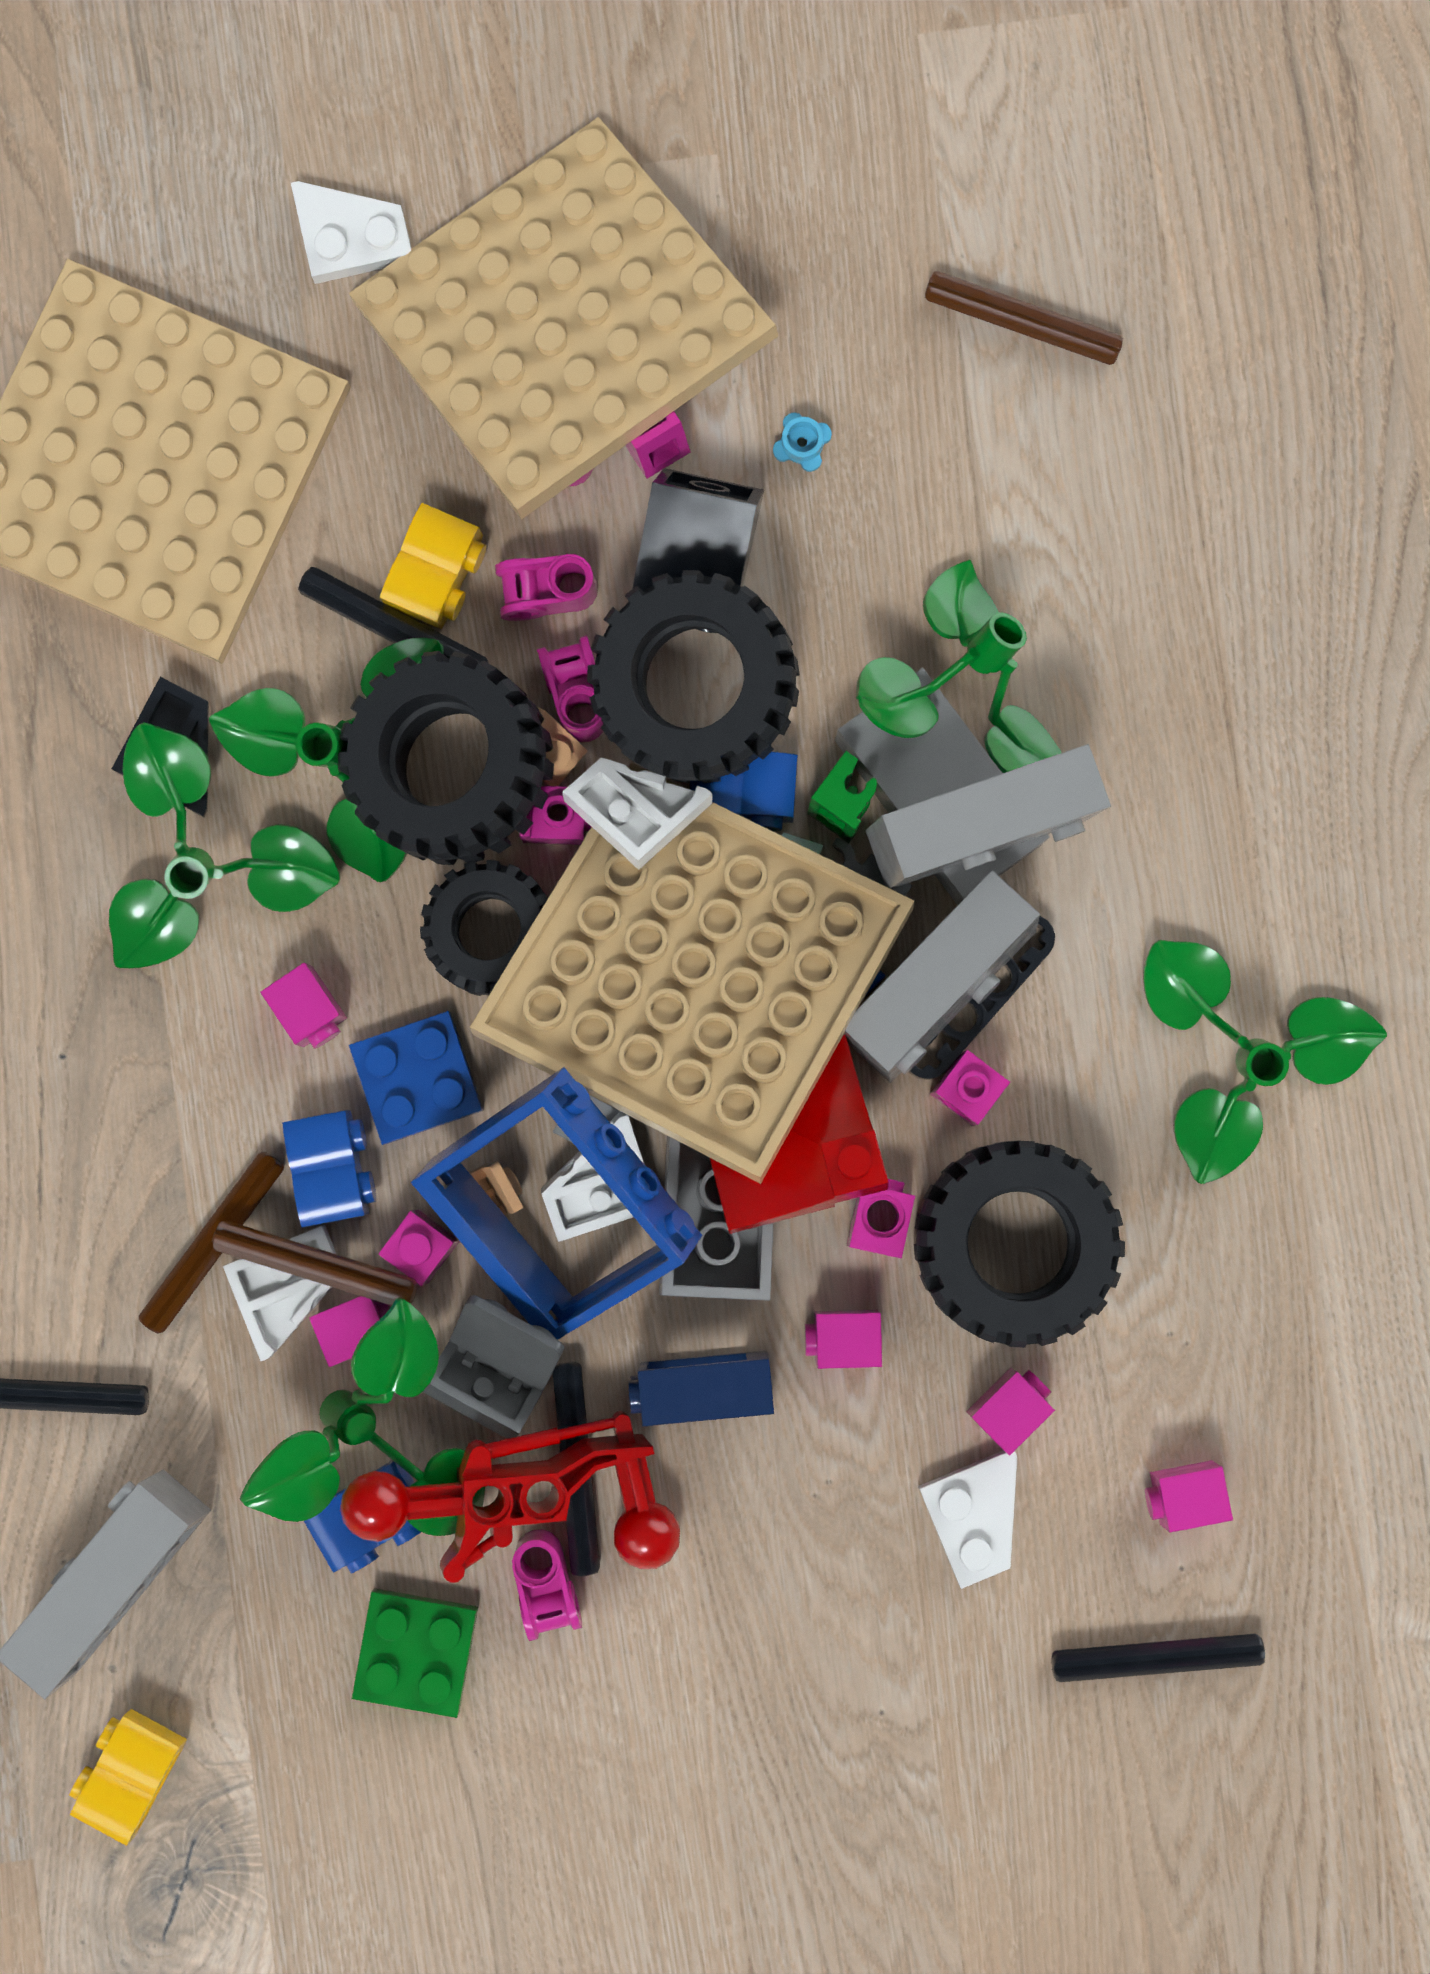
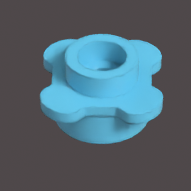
[773,413,832,472]

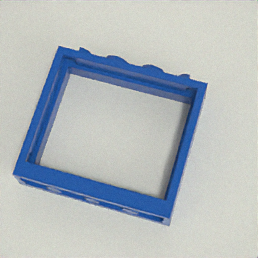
[411,1067,703,1340]

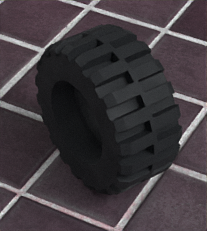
[587,570,800,783]
[338,651,554,865]
[913,1140,1125,1348]

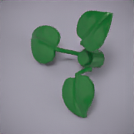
[856,560,1062,773]
[209,638,444,882]
[109,723,340,968]
[1143,940,1387,1184]
[240,1297,485,1536]

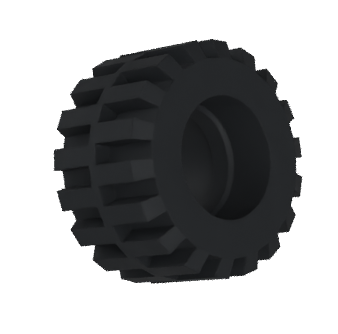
[420,860,548,996]

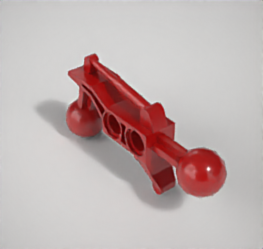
[340,1411,680,1583]

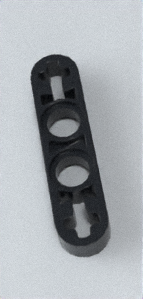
[909,916,1055,1080]

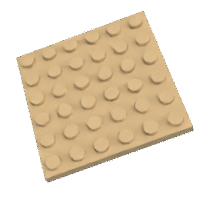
[349,117,778,519]
[0,258,351,664]
[470,763,914,1184]

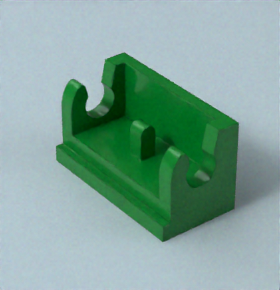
[807,750,877,843]

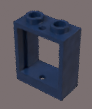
[628,1351,774,1426]

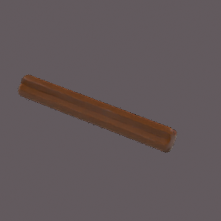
[925,271,1123,365]
[139,1152,284,1334]
[212,1220,417,1306]

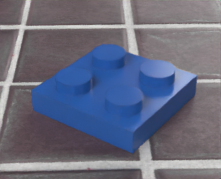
[349,1011,484,1145]

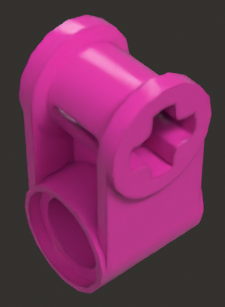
[495,554,598,621]
[537,635,604,742]
[512,1529,582,1641]

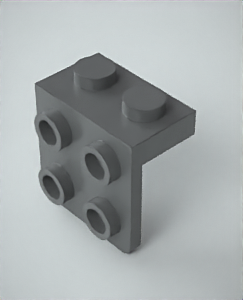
[423,1295,565,1439]

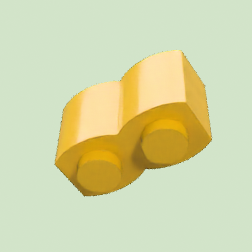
[379,503,487,629]
[69,1709,187,1846]

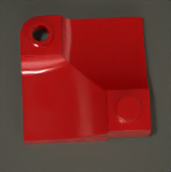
[710,1035,889,1234]

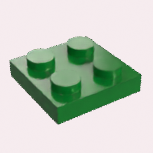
[352,1588,478,1718]

